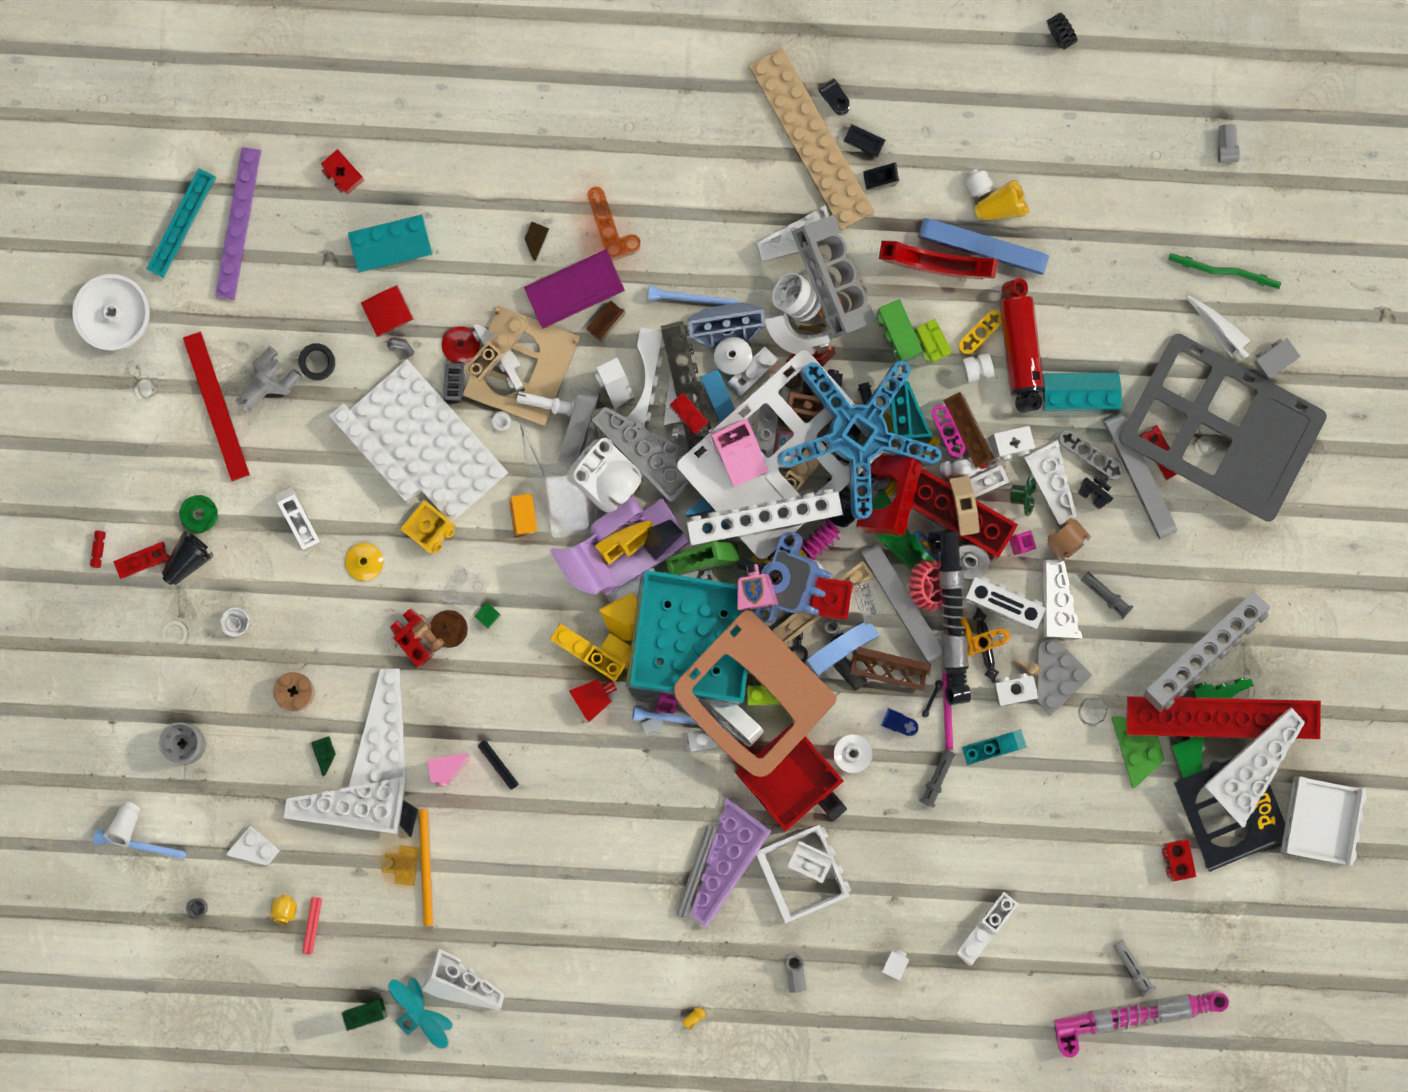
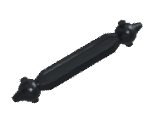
[973,607,999,683]

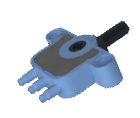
[737,532,832,622]

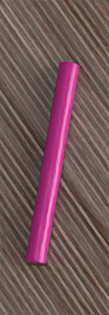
[942,673,953,750]

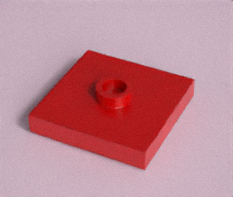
[809,577,853,620]

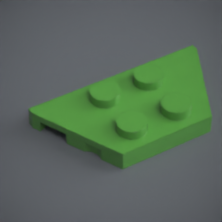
[1111,716,1165,788]

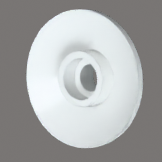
[714,337,752,375]
[959,544,990,579]
[834,734,872,773]

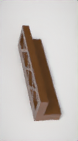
[943,392,996,469]
[850,647,931,691]

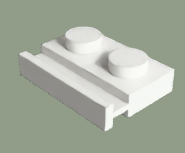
[787,841,834,883]

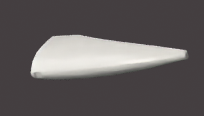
[1186,295,1251,360]

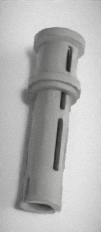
[1113,940,1156,997]

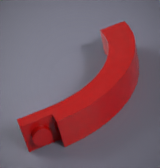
[878,240,998,280]

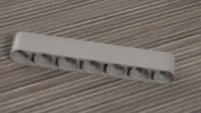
[1103,412,1177,539]
[860,542,944,664]

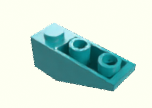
[962,729,1027,766]

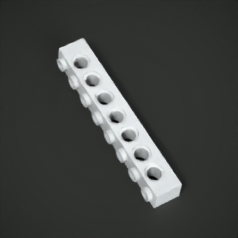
[685,489,843,545]

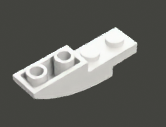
[472,324,523,392]
[955,892,1019,966]

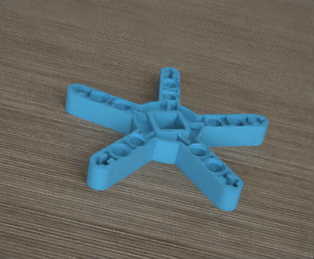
[777,361,942,520]

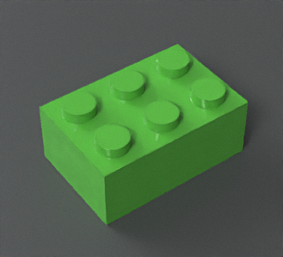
[875,299,923,362]

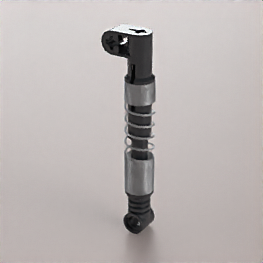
[928,530,971,705]

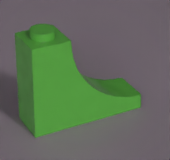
[666,541,740,576]

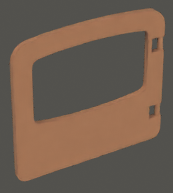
[673,610,836,777]

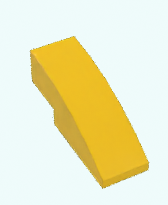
[595,520,654,565]

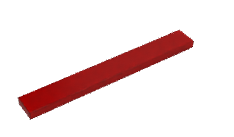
[183,331,250,482]

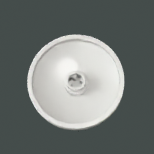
[72,274,150,351]

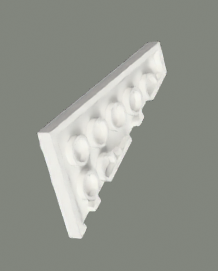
[349,668,407,787]
[1204,707,1305,828]
[284,776,407,834]

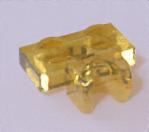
[381,845,420,886]

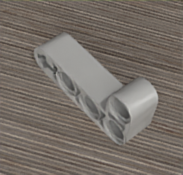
[558,387,601,465]

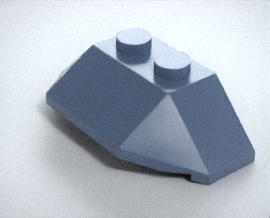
[687,302,766,349]

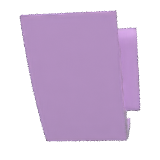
[550,497,689,595]

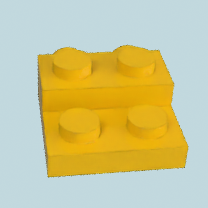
[400,500,456,555]

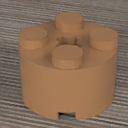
[1047,518,1091,562]
[274,672,315,711]

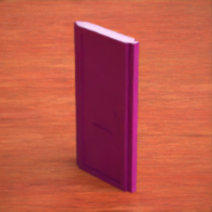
[524,249,625,329]

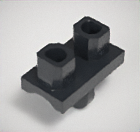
[1078,476,1113,510]

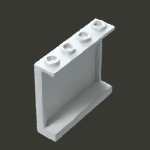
[1281,776,1367,866]

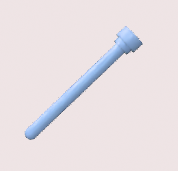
[648,286,739,306]
[632,705,724,727]
[93,829,186,859]

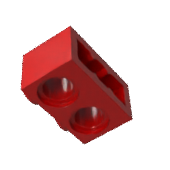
[1162,839,1197,882]

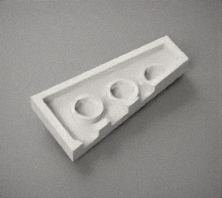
[757,205,829,262]
[1043,560,1082,639]

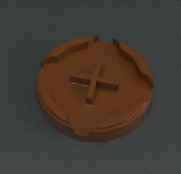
[430,610,468,648]

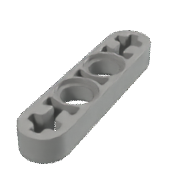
[1059,430,1124,480]

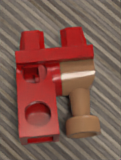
[390,608,445,667]

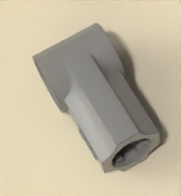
[1218,124,1240,163]
[785,953,806,993]

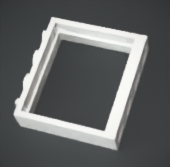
[756,825,851,924]

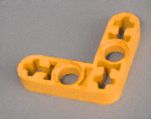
[961,609,1010,656]

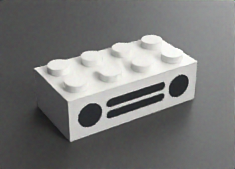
[963,576,1046,631]

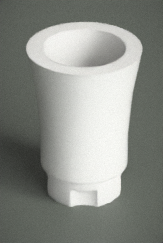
[104,802,140,847]

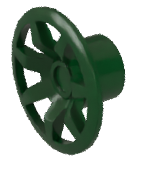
[1010,475,1036,517]

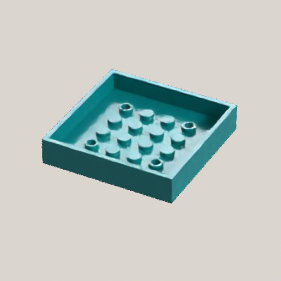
[626,570,756,705]

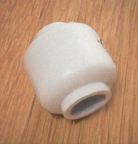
[965,169,993,198]

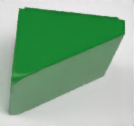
[474,603,501,629]

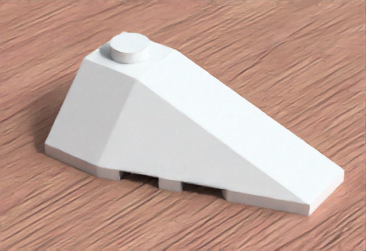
[422,949,505,1011]

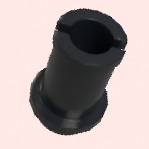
[857,382,872,405]

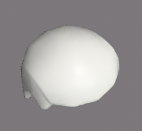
[220,608,250,637]

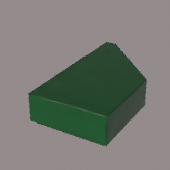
[311,736,336,776]

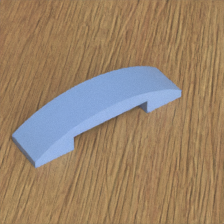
[806,620,880,676]

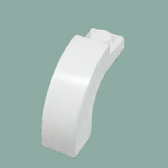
[765,312,832,355]

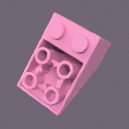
[710,419,769,487]

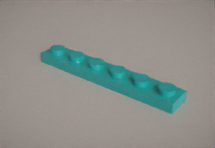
[146,168,216,278]

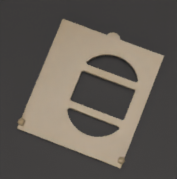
[463,306,580,427]

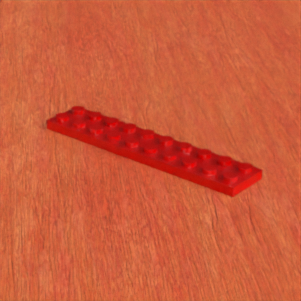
[1126,696,1321,739]

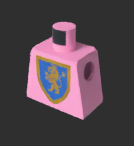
[738,564,778,611]

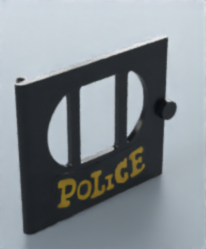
[1174,757,1285,872]

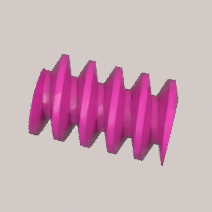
[801,519,840,560]

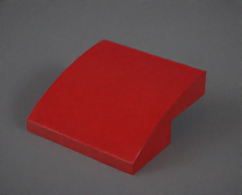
[361,285,414,337]

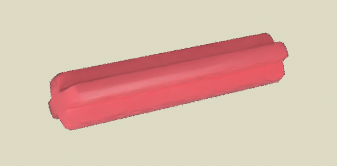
[302,897,322,954]

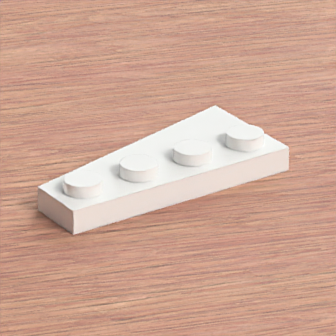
[1024,440,1077,526]

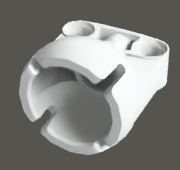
[567,438,642,513]

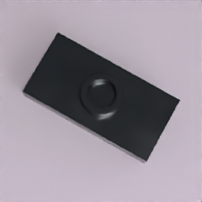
[843,124,886,158]

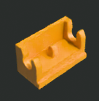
[509,493,538,536]

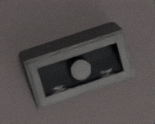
[833,657,867,691]

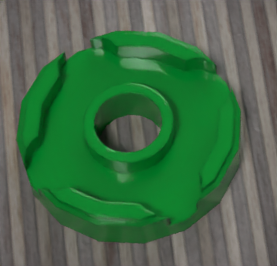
[179,495,218,533]

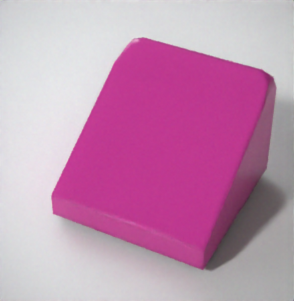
[1009,530,1037,555]

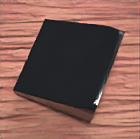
[818,791,847,821]

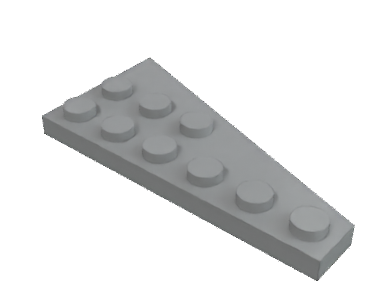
[590,407,699,502]

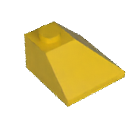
[599,592,637,641]

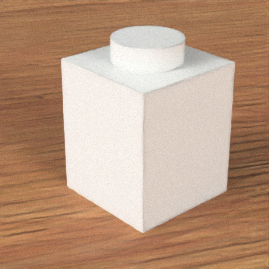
[881,949,910,980]

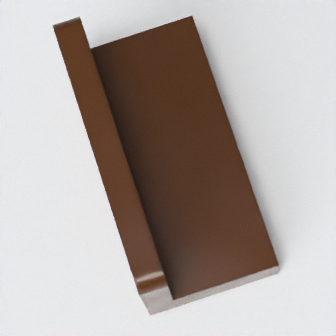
[586,301,626,342]

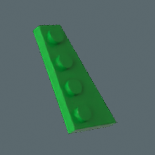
[872,489,922,570]

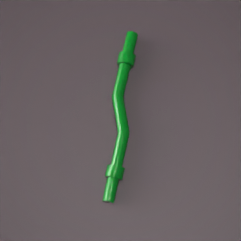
[1168,253,1282,289]

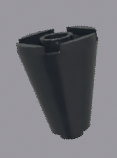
[162,531,214,585]

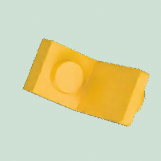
[600,633,631,669]

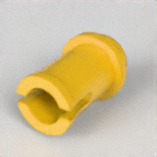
[682,1006,707,1030]

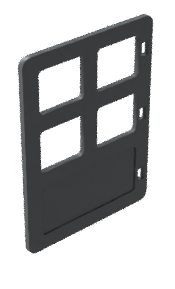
[1119,334,1327,522]

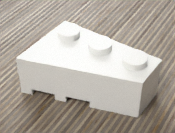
[595,358,635,409]

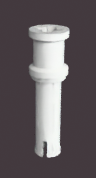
[516,391,576,418]

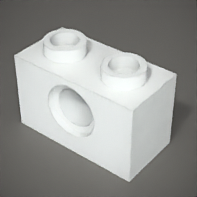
[994,673,1038,706]

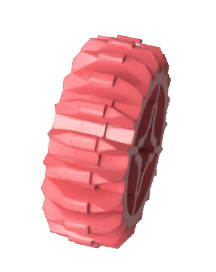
[906,560,943,611]

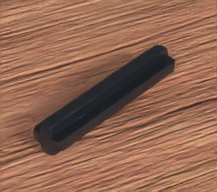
[478,740,519,790]

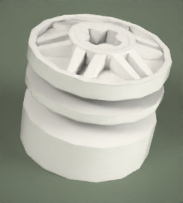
[772,272,821,322]

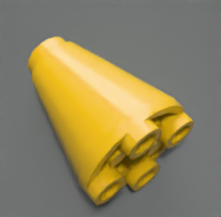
[974,180,1030,220]

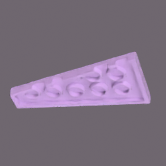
[691,798,771,927]

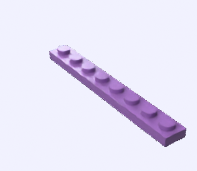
[215,147,261,300]

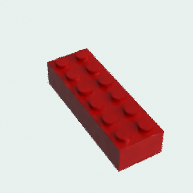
[912,468,1018,559]

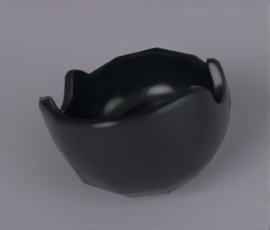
[829,497,855,528]

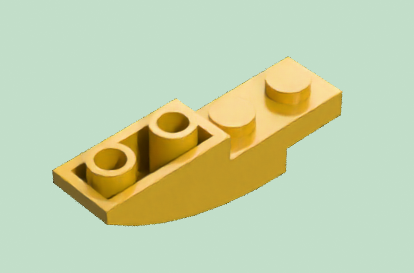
[549,623,625,681]

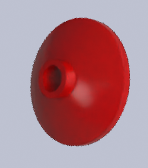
[442,326,480,364]

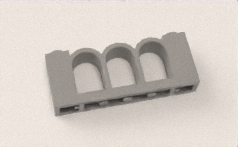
[791,215,877,338]

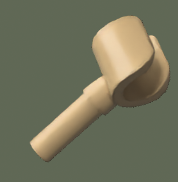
[1015,659,1042,676]

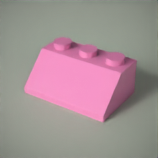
[427,753,470,787]

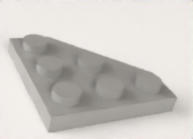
[1037,637,1092,716]

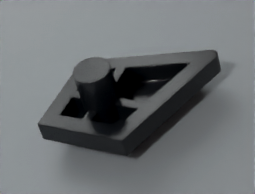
[399,800,418,837]

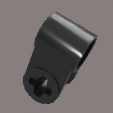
[818,78,850,116]

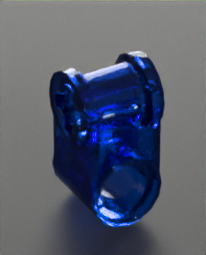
[881,708,919,736]

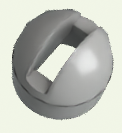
[824,619,841,636]

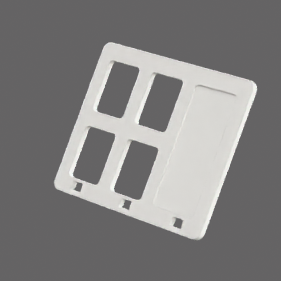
[677,350,883,559]

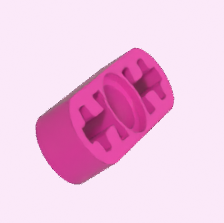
[931,405,965,458]

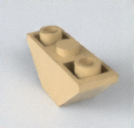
[949,476,980,536]

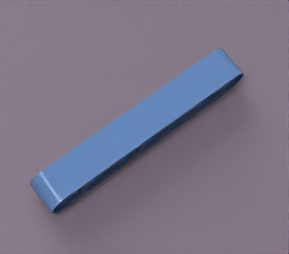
[918,218,1049,275]

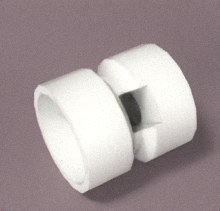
[962,353,995,383]

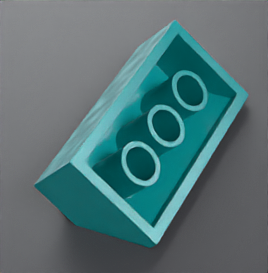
[348,214,433,273]
[1043,373,1122,411]

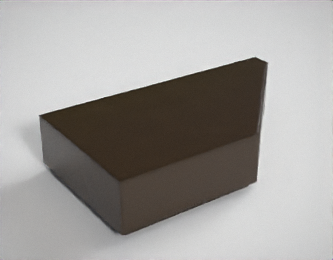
[524,222,549,262]

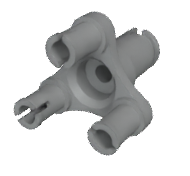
[236,346,302,413]

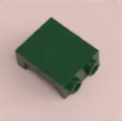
[342,998,388,1031]

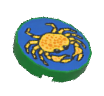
[910,531,941,563]

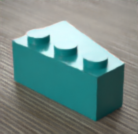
[888,381,933,442]

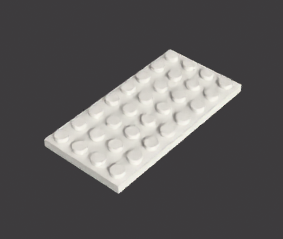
[350,360,509,523]

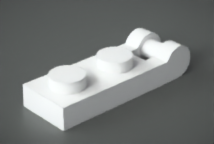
[727,347,778,397]

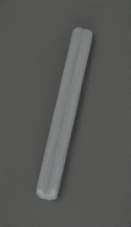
[676,825,716,918]

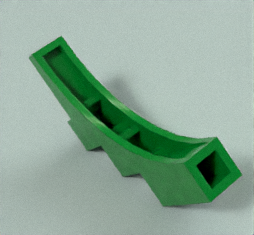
[1170,676,1253,779]

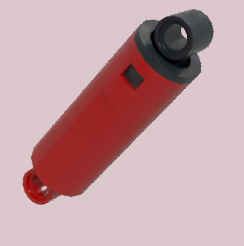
[999,278,1045,413]

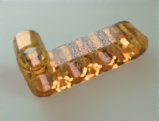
[587,186,641,260]

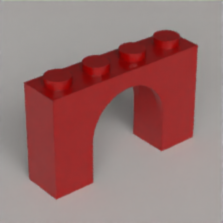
[856,455,922,536]

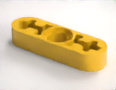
[958,310,1002,355]

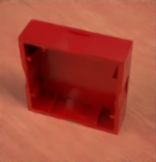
[735,723,844,832]

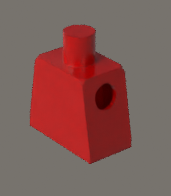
[569,679,618,723]

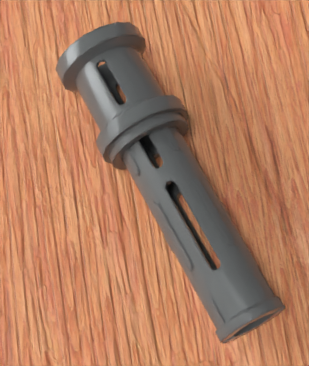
[1081,571,1133,620]
[919,749,956,808]

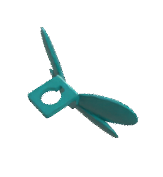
[388,978,453,1049]

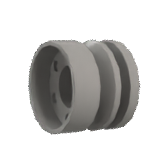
[159,722,206,765]

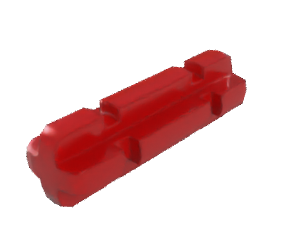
[90,530,106,568]

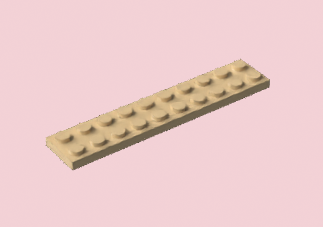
[749,48,875,231]

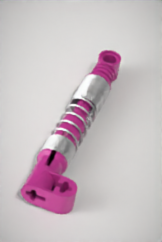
[1054,990,1229,1058]

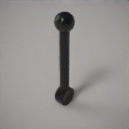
[922,680,943,717]

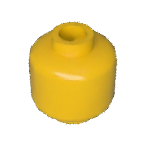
[270,894,297,925]

